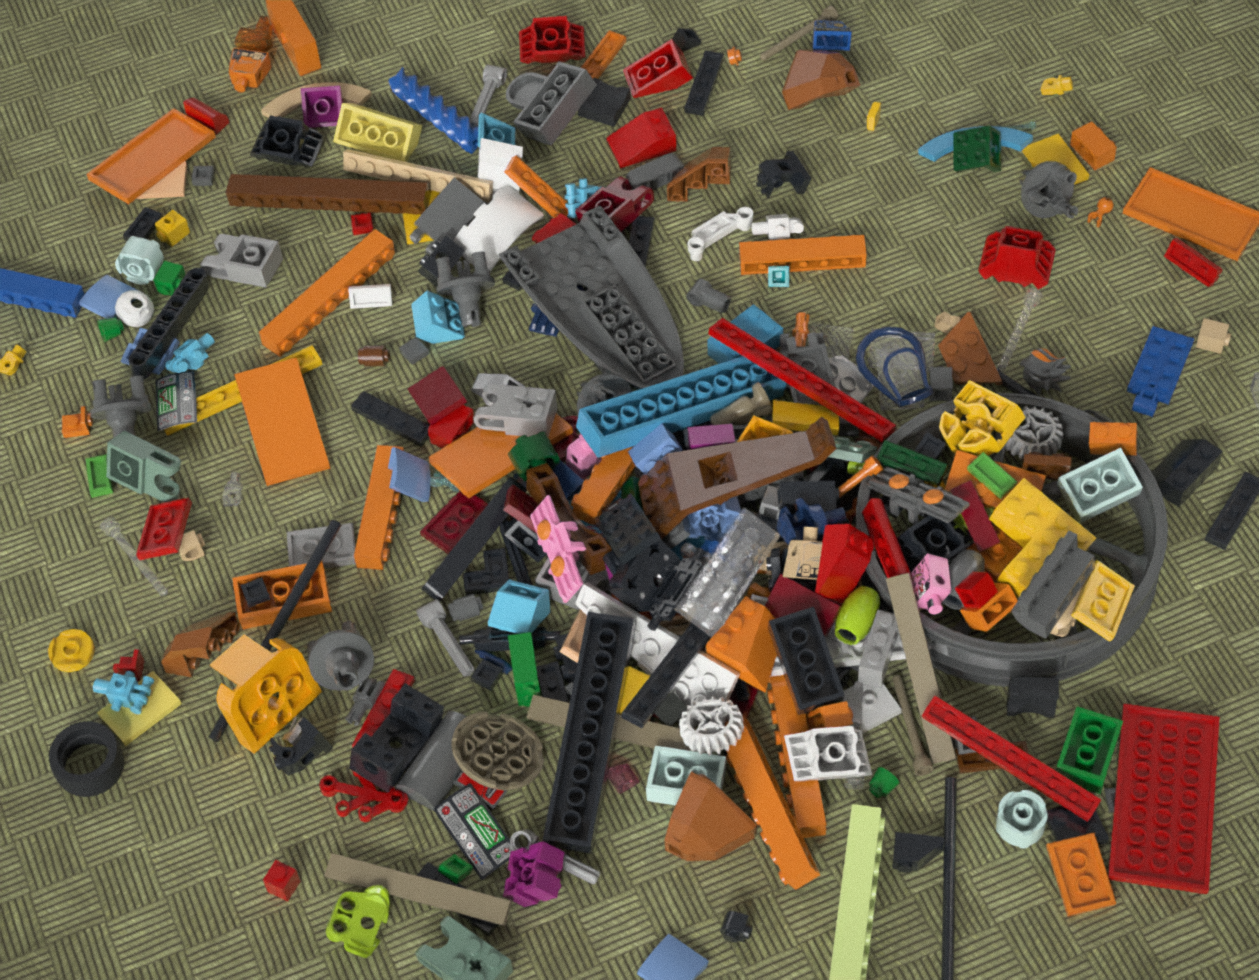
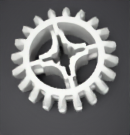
[679,695,744,756]

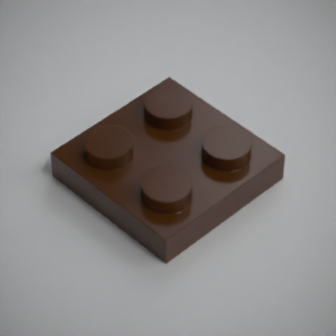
[1021,452,1071,480]

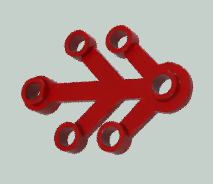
[319,771,408,822]

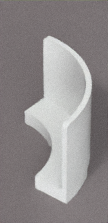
[453,185,544,273]

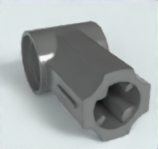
[686,279,731,313]

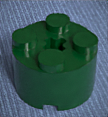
[508,431,560,482]

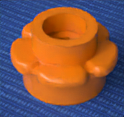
[727,47,742,66]

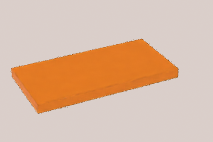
[87,108,216,204]
[1123,167,1259,262]
[234,357,330,486]
[429,414,573,498]

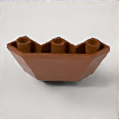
[782,48,860,110]
[667,147,731,202]
[161,612,240,677]
[664,772,757,861]

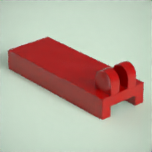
[1164,238,1223,287]

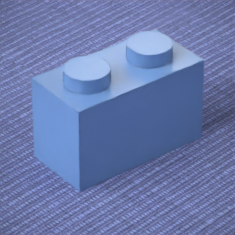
[628,424,682,474]

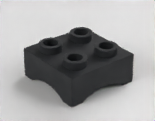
[578,78,630,127]
[1007,675,1059,718]

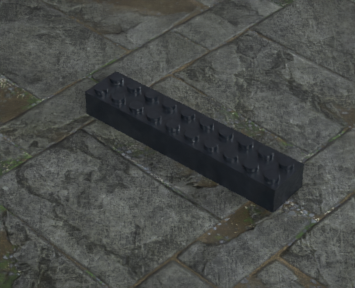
[543,612,636,854]

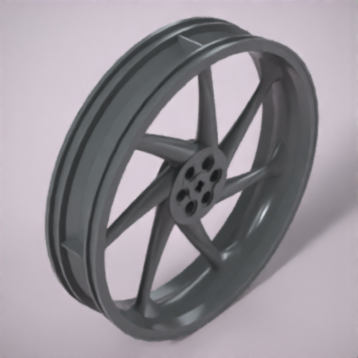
[856,393,1168,687]

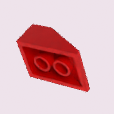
[623,39,693,98]
[606,107,677,169]
[815,524,874,606]

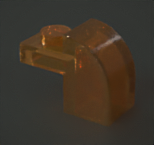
[234,16,273,52]

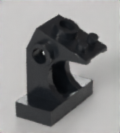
[756,151,812,198]
[269,717,333,776]

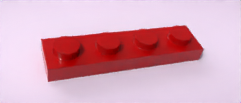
[352,669,415,747]

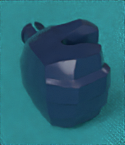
[777,498,846,545]

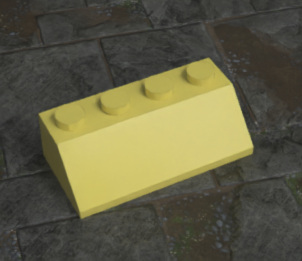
[333,103,423,162]

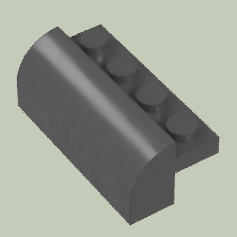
[1012,531,1095,639]

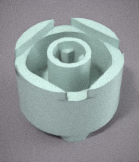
[115,236,164,285]
[996,790,1047,848]

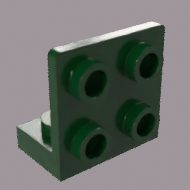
[953,125,1001,172]

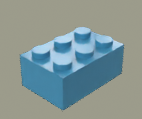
[707,304,783,364]

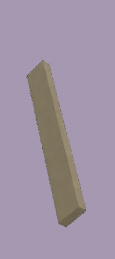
[886,573,957,764]
[527,695,712,754]
[324,853,512,926]

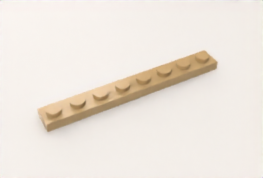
[343,149,493,203]

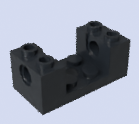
[349,683,444,793]

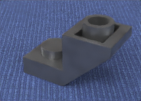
[471,373,525,398]

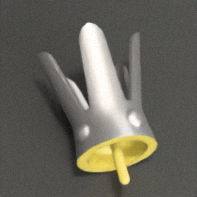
[282,716,303,747]

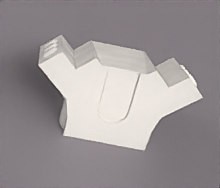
[477,138,523,204]
[784,726,872,782]

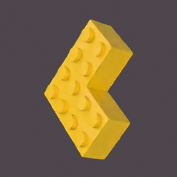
[989,478,1096,598]

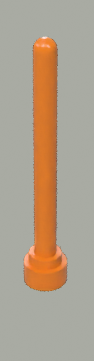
[838,455,883,498]

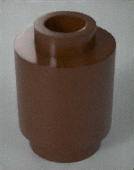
[358,345,390,367]

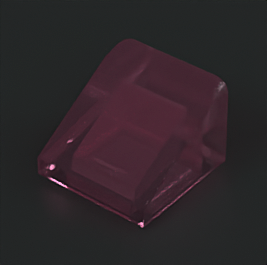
[607,763,640,794]

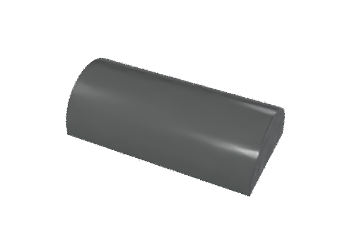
[395,711,479,811]

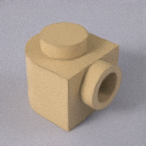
[179,530,206,561]

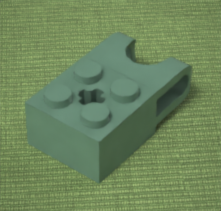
[106,430,181,502]
[415,916,513,980]

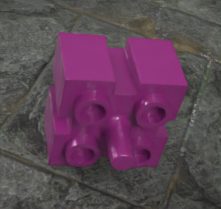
[503,841,564,907]

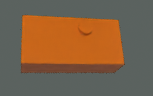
[265,0,321,76]
[945,450,1046,510]
[232,561,332,629]

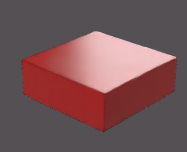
[351,213,373,235]

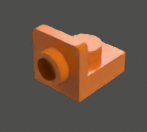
[62,406,93,438]

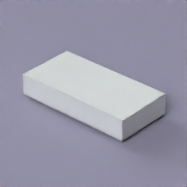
[348,284,393,309]

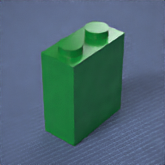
[508,632,541,707]

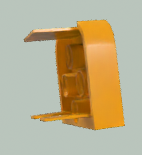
[210,634,322,754]

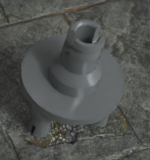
[1019,161,1078,219]
[436,251,495,328]
[577,373,632,415]
[90,376,151,438]
[307,621,374,691]

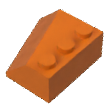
[706,596,777,693]

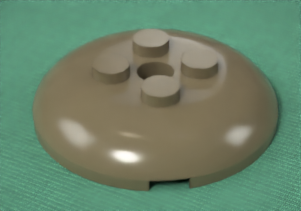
[451,712,544,790]

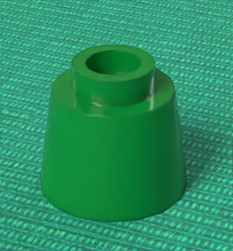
[97,317,124,342]
[869,767,900,799]

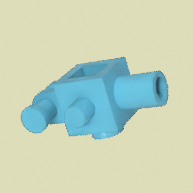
[565,178,602,218]
[165,333,215,373]
[93,671,154,714]

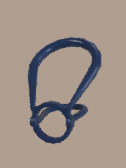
[856,326,933,408]

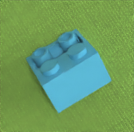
[411,291,465,344]
[488,580,550,634]

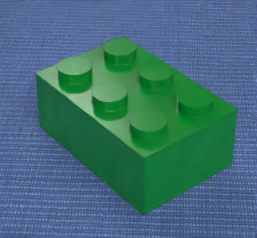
[1056,706,1123,795]

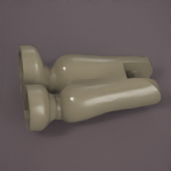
[710,382,772,426]

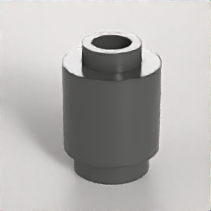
[448,594,483,622]

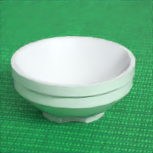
[115,290,154,327]

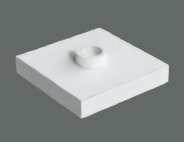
[839,682,902,734]

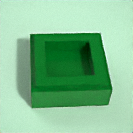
[438,854,473,884]

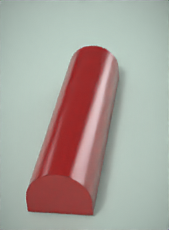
[862,498,912,580]

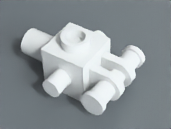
[752,214,804,240]

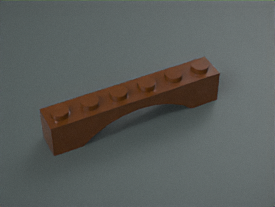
[526,463,612,575]

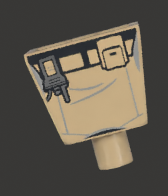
[783,527,823,580]

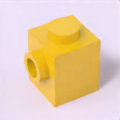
[155,210,190,247]

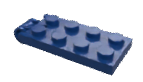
[1127,326,1194,417]

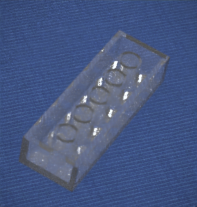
[674,508,780,638]

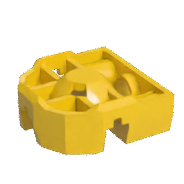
[939,380,1025,456]

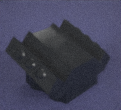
[250,115,326,168]
[897,515,974,572]

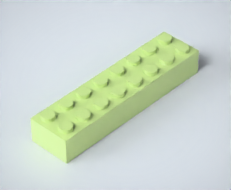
[829,804,885,980]

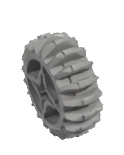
[1005,406,1063,461]

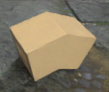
[934,311,960,334]

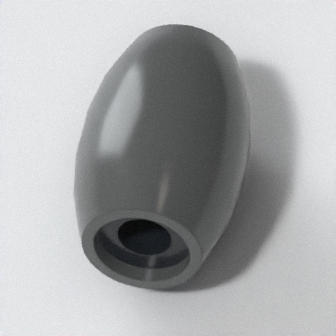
[942,549,985,610]

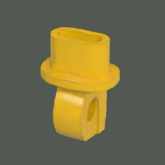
[1041,75,1073,95]
[0,344,27,376]

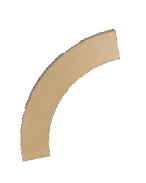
[261,82,372,118]

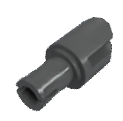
[345,676,385,726]

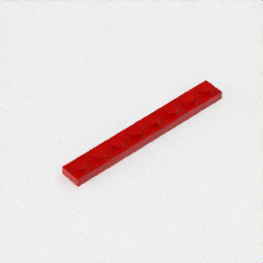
[921,695,1101,822]

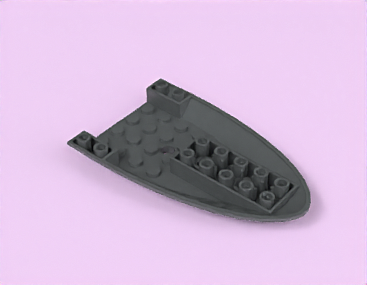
[499,206,684,389]

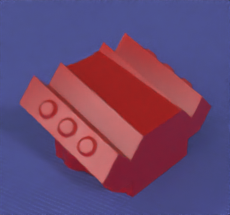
[519,16,585,64]
[978,226,1056,290]

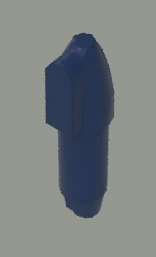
[475,649,512,675]

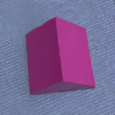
[300,85,344,128]

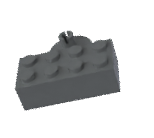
[506,62,597,146]

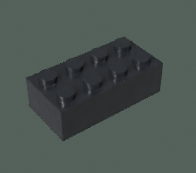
[768,607,845,715]

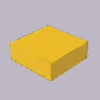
[867,102,881,131]

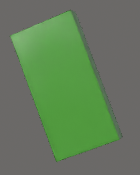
[967,452,1017,499]
[85,454,113,498]

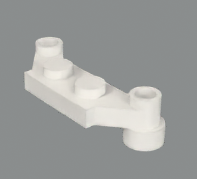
[688,207,753,261]

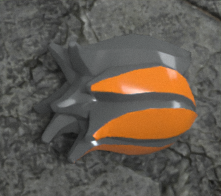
[1019,348,1071,397]

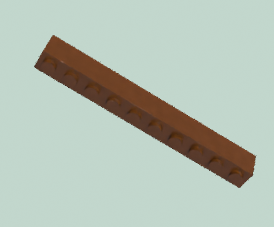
[225,174,431,215]

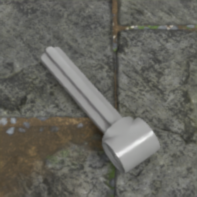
[470,64,507,127]
[416,599,474,677]
[510,829,600,884]

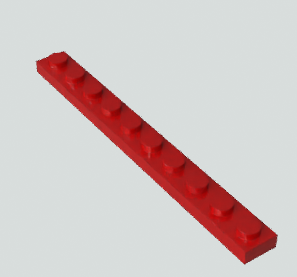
[708,318,896,442]

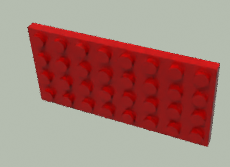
[1108,704,1220,894]

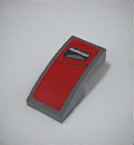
[453,771,507,811]

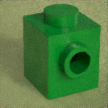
[153,261,186,296]

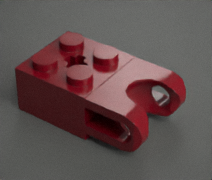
[575,176,654,232]

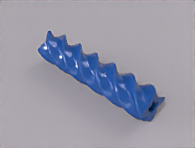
[388,67,478,154]

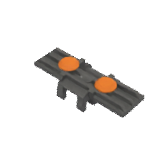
[866,467,970,524]

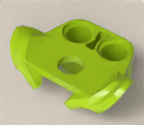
[325,885,390,958]

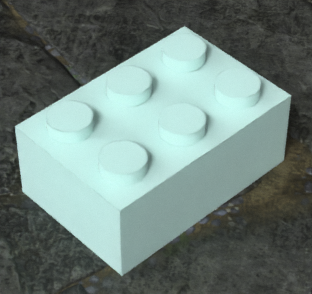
[1056,448,1143,524]
[646,746,726,805]

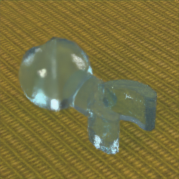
[430,473,460,492]

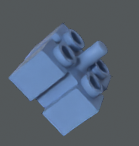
[687,496,742,544]

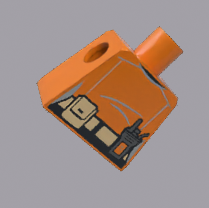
[229,48,272,92]

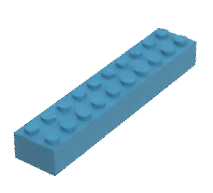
[576,356,787,458]

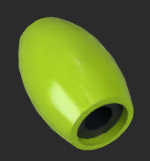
[835,586,880,645]

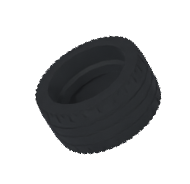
[49,721,124,797]

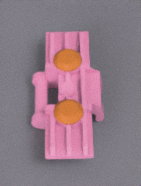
[531,495,586,603]

